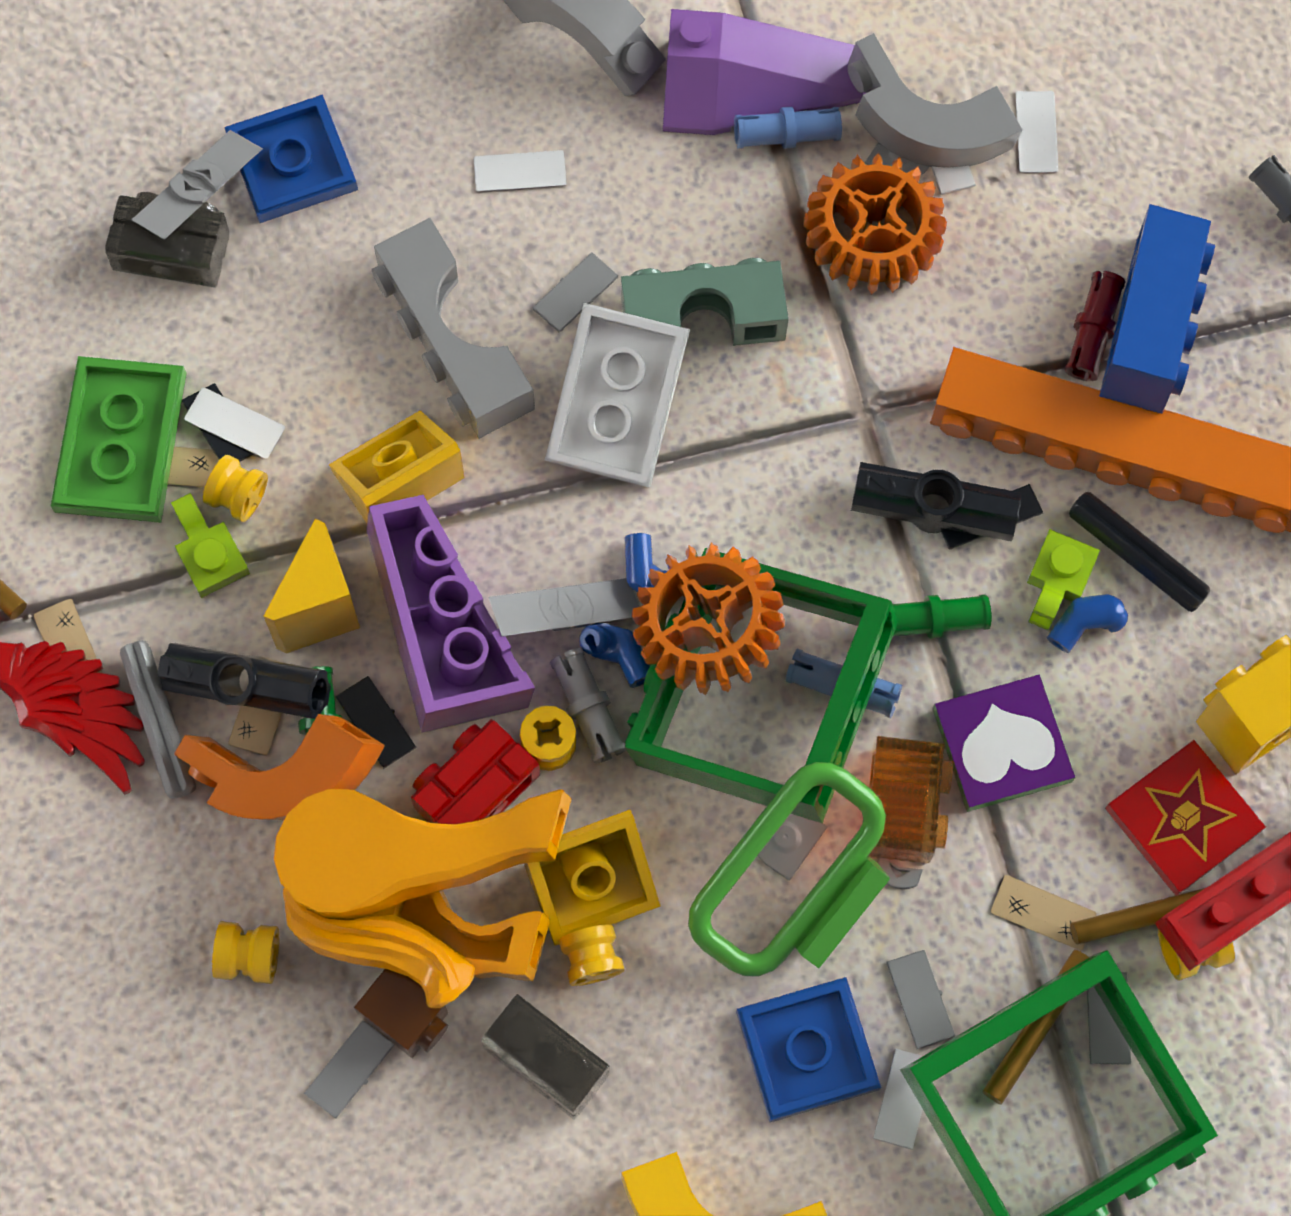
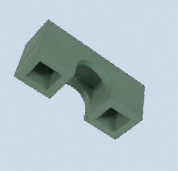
[621,258,788,346]

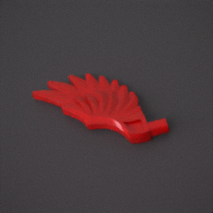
[0,641,145,795]

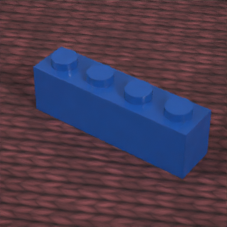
[1099,204,1215,414]

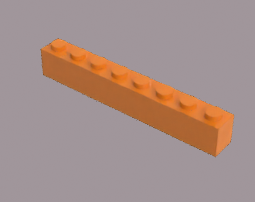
[930,347,1291,533]

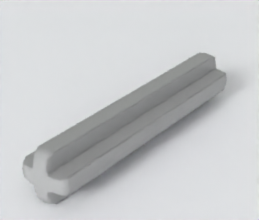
[120,640,196,799]

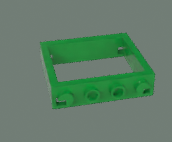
[625,548,899,823]
[900,950,1218,1216]

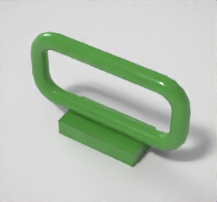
[688,762,891,977]

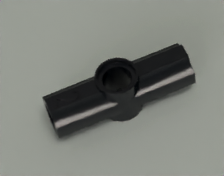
[851,462,1021,542]
[157,643,331,719]

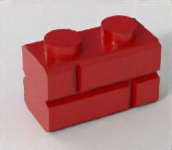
[411,719,540,825]

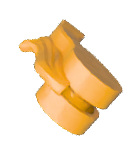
[274,789,572,1008]

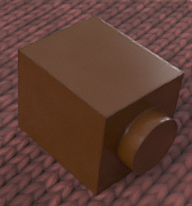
[354,969,448,1058]

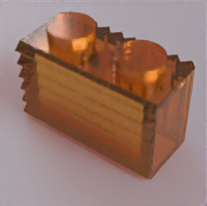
[868,736,953,864]

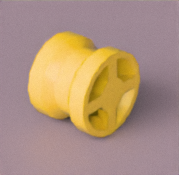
[202,455,268,522]
[520,706,576,771]
[559,924,625,986]

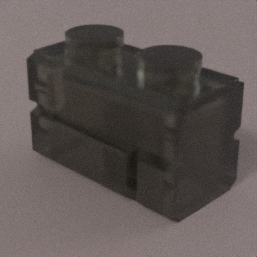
[105,192,230,288]
[481,994,610,1120]

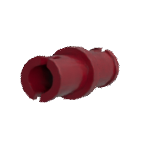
[1065,271,1126,381]

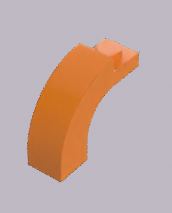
[174,714,385,820]

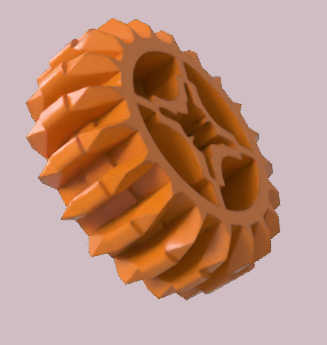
[804,152,947,295]
[632,542,785,695]

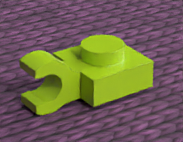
[171,493,250,598]
[1027,529,1100,631]

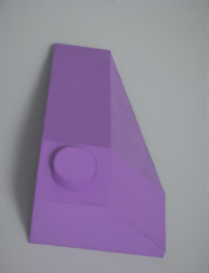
[663,9,866,135]

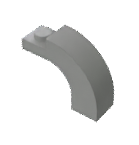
[503,0,666,96]
[848,33,1023,167]

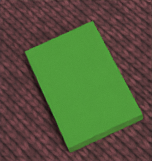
[51,356,187,523]

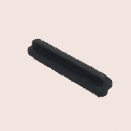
[1069,492,1210,612]

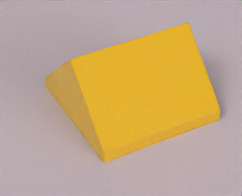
[329,410,465,524]
[263,519,360,653]
[524,809,661,946]

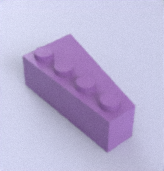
[366,495,535,733]

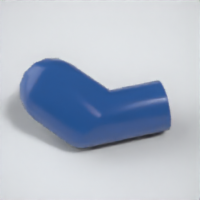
[625,533,667,592]
[1047,594,1128,653]
[579,622,650,688]

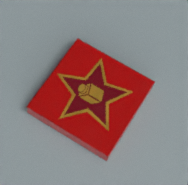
[1105,740,1266,896]

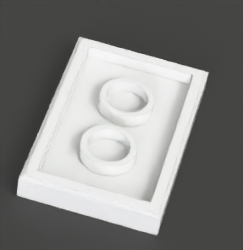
[545,303,690,487]

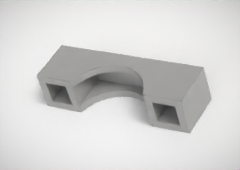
[371,218,535,439]

